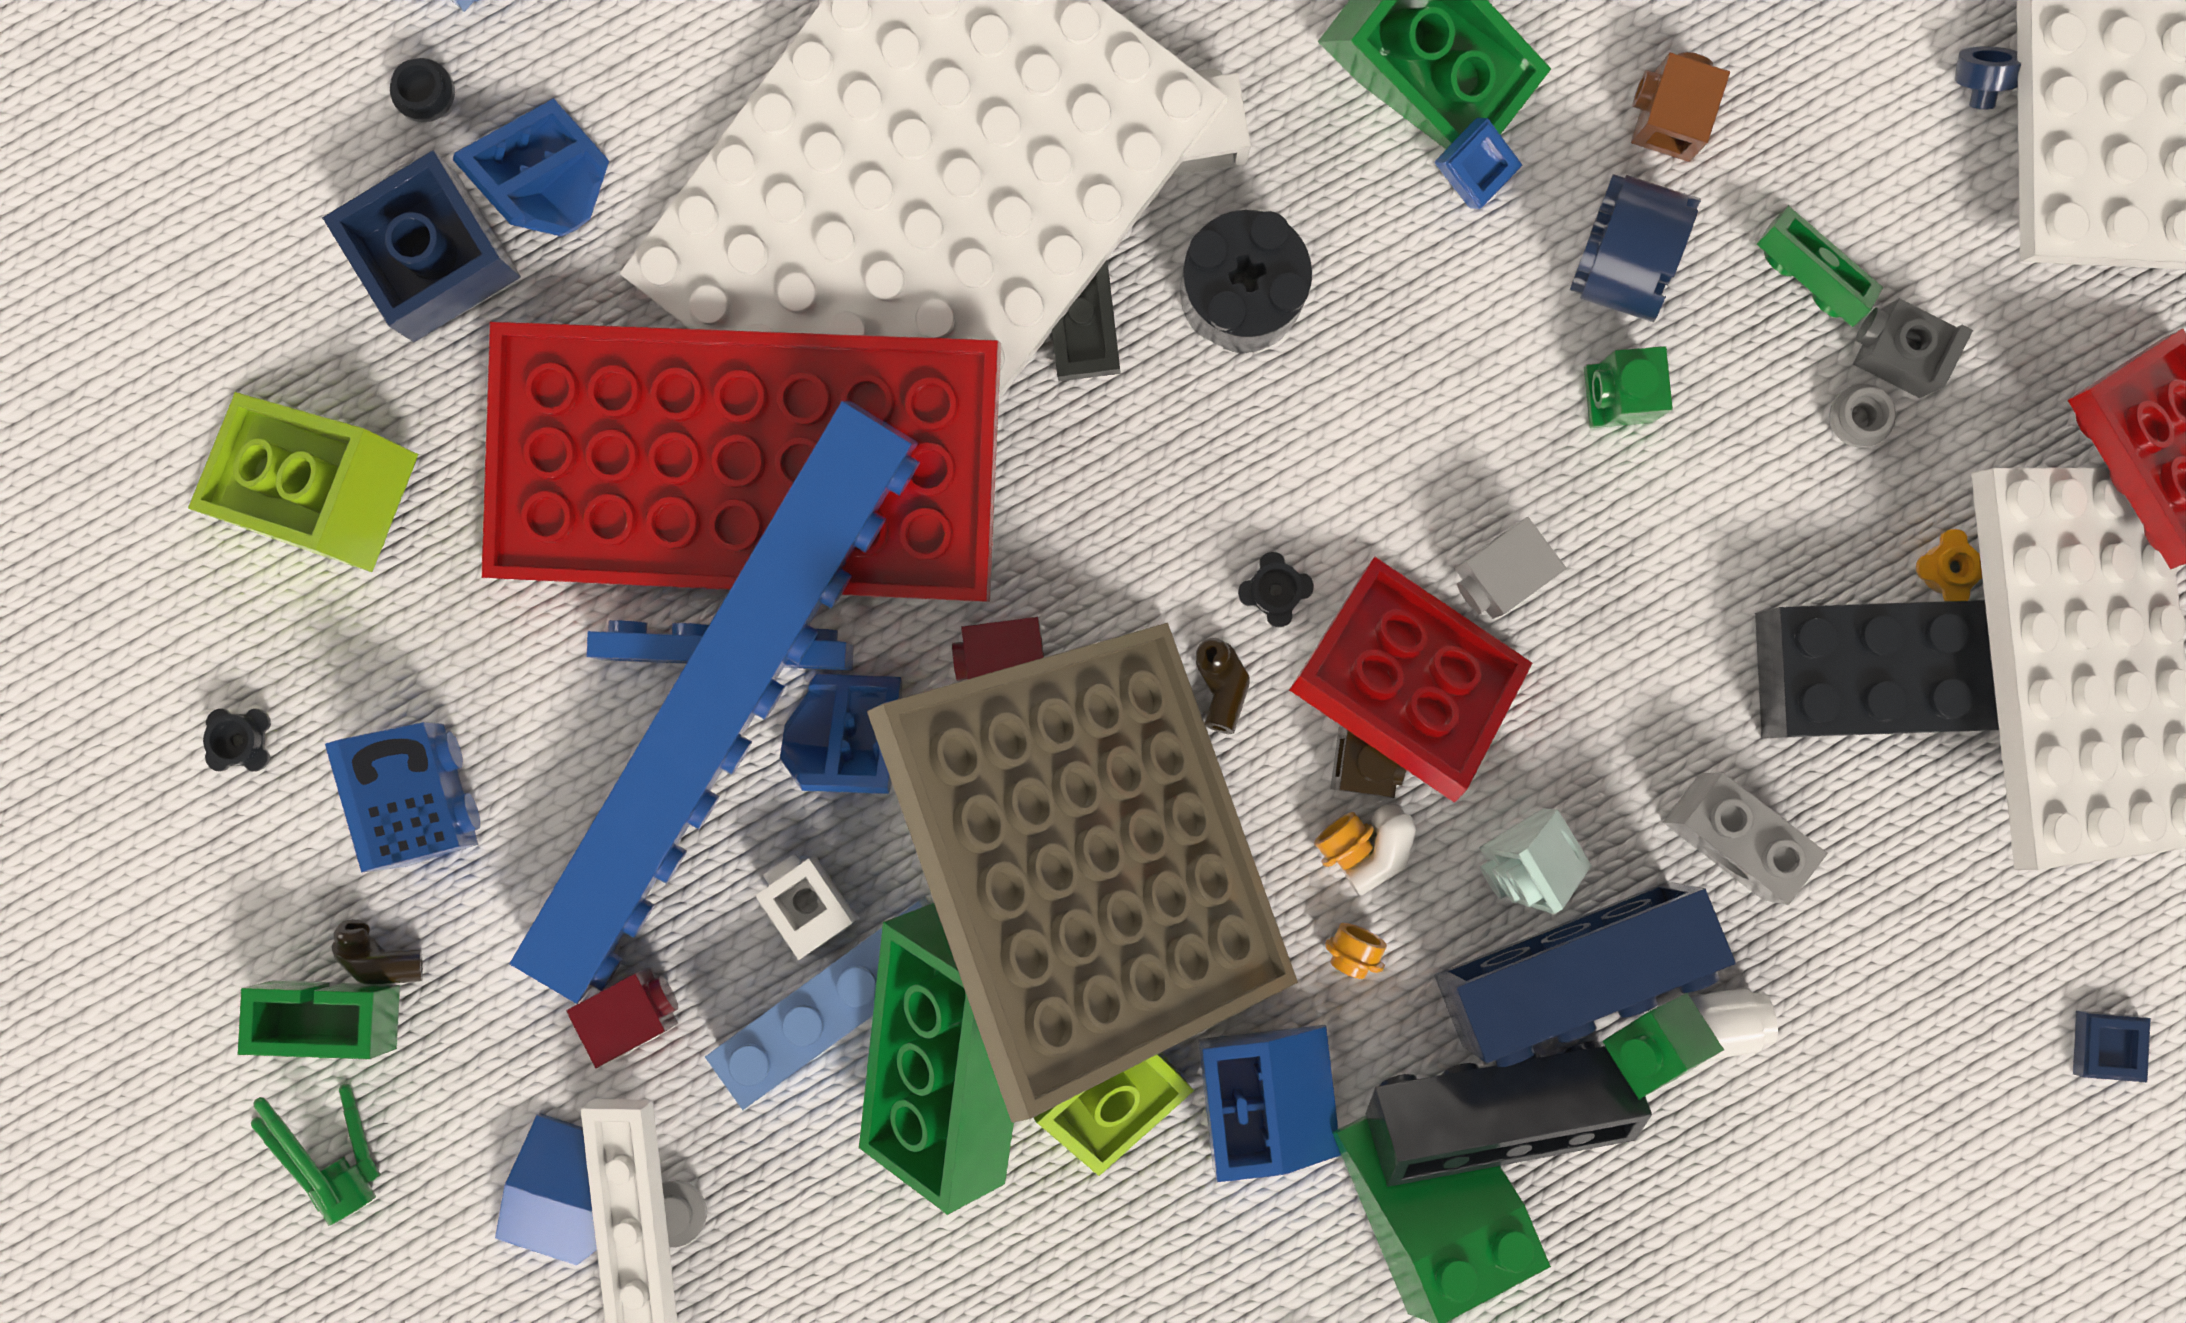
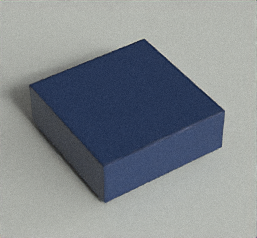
[2073,1011,2151,1083]

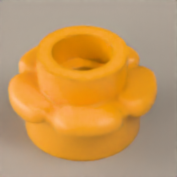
[1314,812,1374,870]
[1325,923,1387,979]

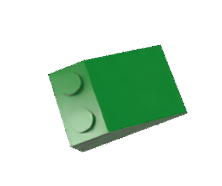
[1318,0,1551,149]
[1332,1116,1551,1323]

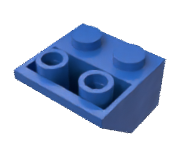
[1198,1025,1341,1183]

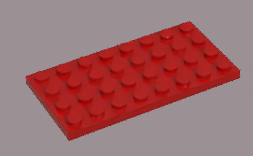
[481,322,1001,602]

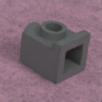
[1853,298,1973,398]

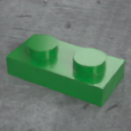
[1757,205,1883,327]

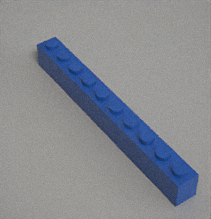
[509,401,920,1004]

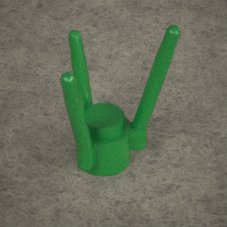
[251,1084,381,1226]

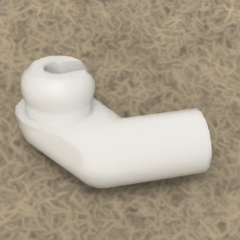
[1343,804,1416,897]

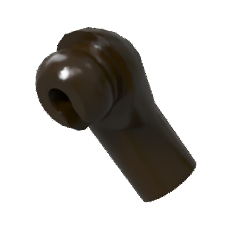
[331,919,423,985]

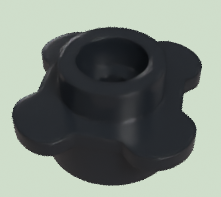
[1238,552,1314,628]
[203,709,271,772]

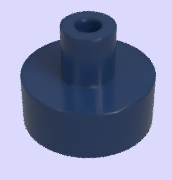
[1954,46,2021,110]

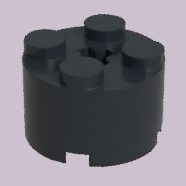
[1180,210,1312,353]

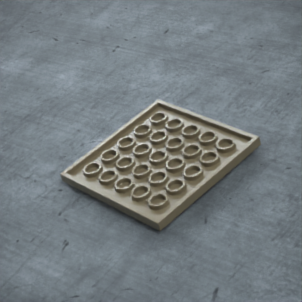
[867,623,1298,1123]

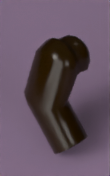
[1195,638,1250,734]

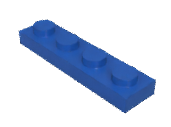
[586,620,854,671]

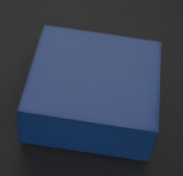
[1434,118,1523,210]

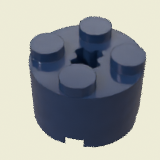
[1569,174,1701,323]

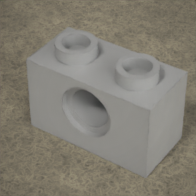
[1663,772,1828,905]

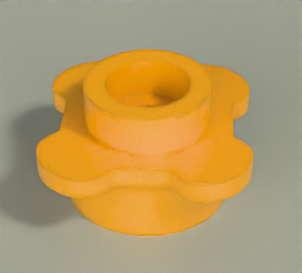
[1916,529,1983,601]

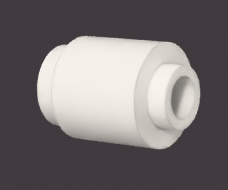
[1690,988,1778,1060]

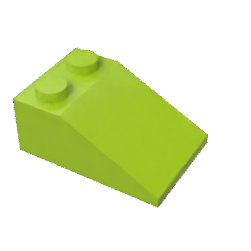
[188,392,419,572]

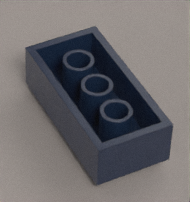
[1434,882,1736,1067]

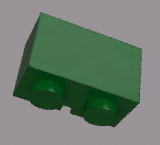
[237,980,400,1059]

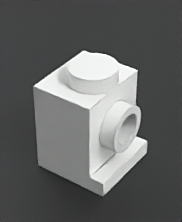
[755,854,860,960]

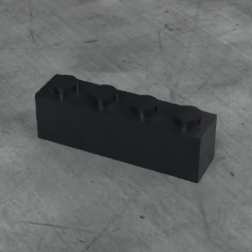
[1365,1041,1652,1187]

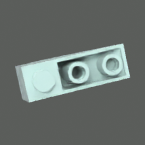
[1479,808,1592,914]

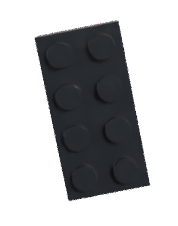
[1755,600,1999,739]

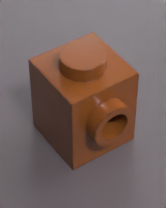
[1630,52,1730,162]

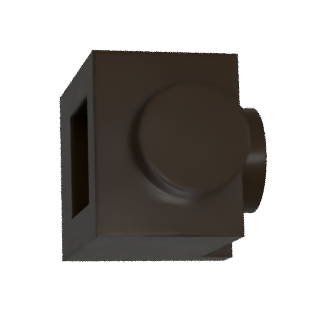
[1330,726,1406,798]

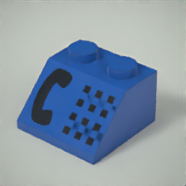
[325,722,480,873]

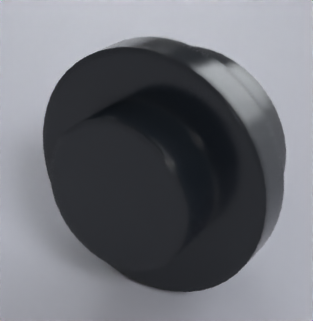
[390,58,455,122]

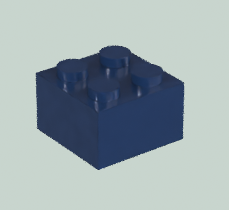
[322,150,521,343]

